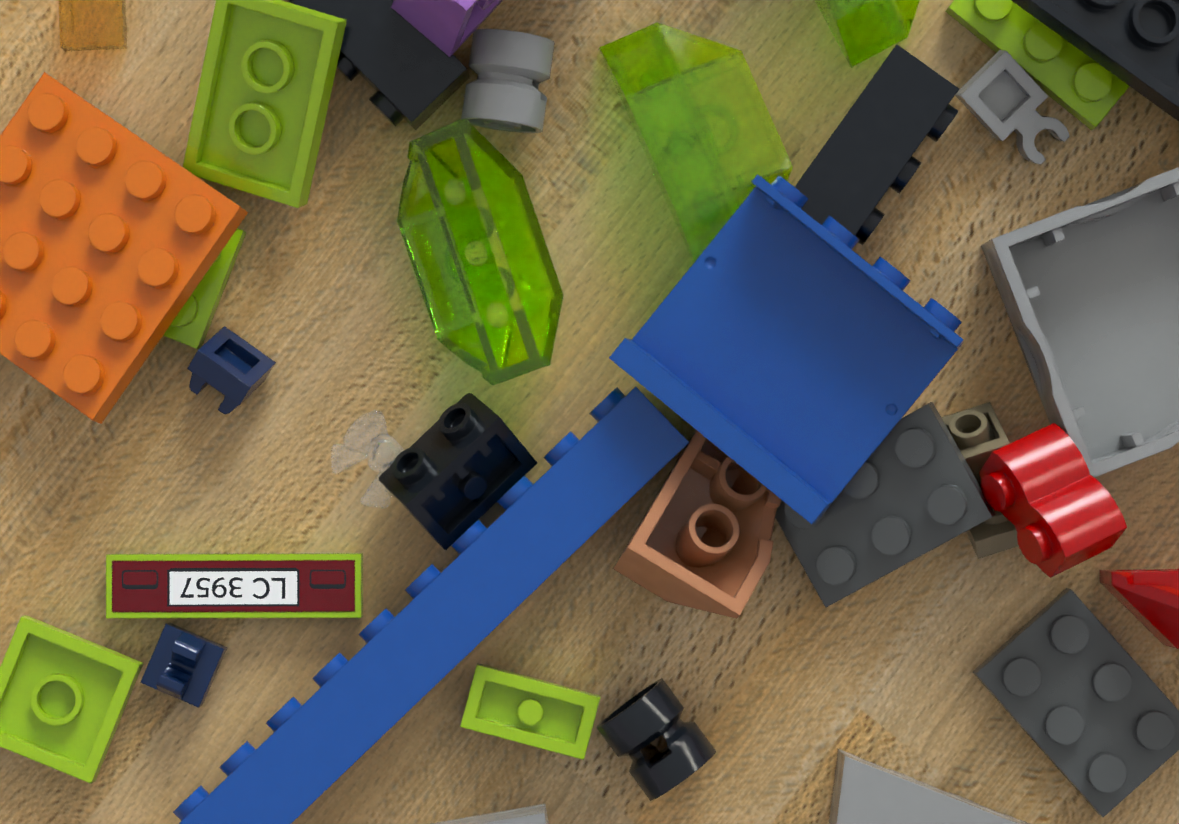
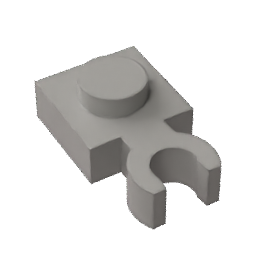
[955,50,1070,165]

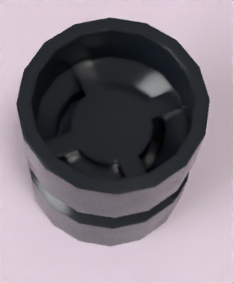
[597,678,716,801]

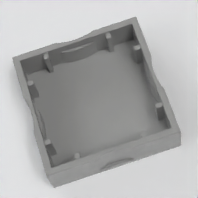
[981,167,1179,477]

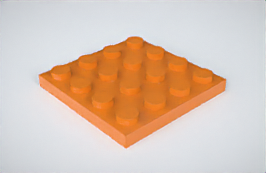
[0,72,248,424]

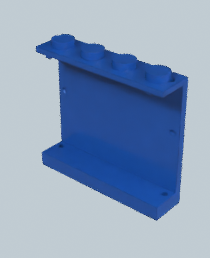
[609,174,964,524]

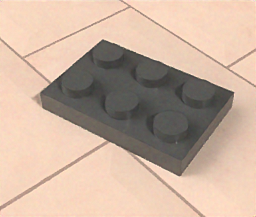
[775,402,996,608]
[973,588,1179,817]

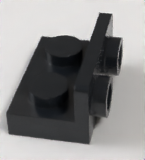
[379,393,537,551]

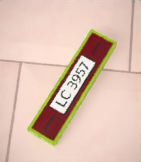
[106,553,363,618]

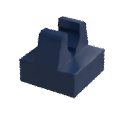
[187,326,276,414]
[140,622,227,708]

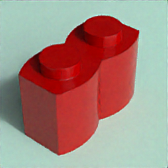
[979,423,1127,578]

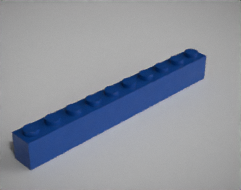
[173,387,689,824]

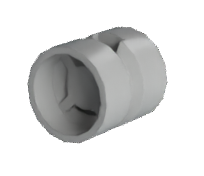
[461,29,555,133]

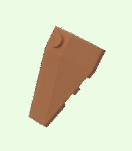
[613,430,781,619]

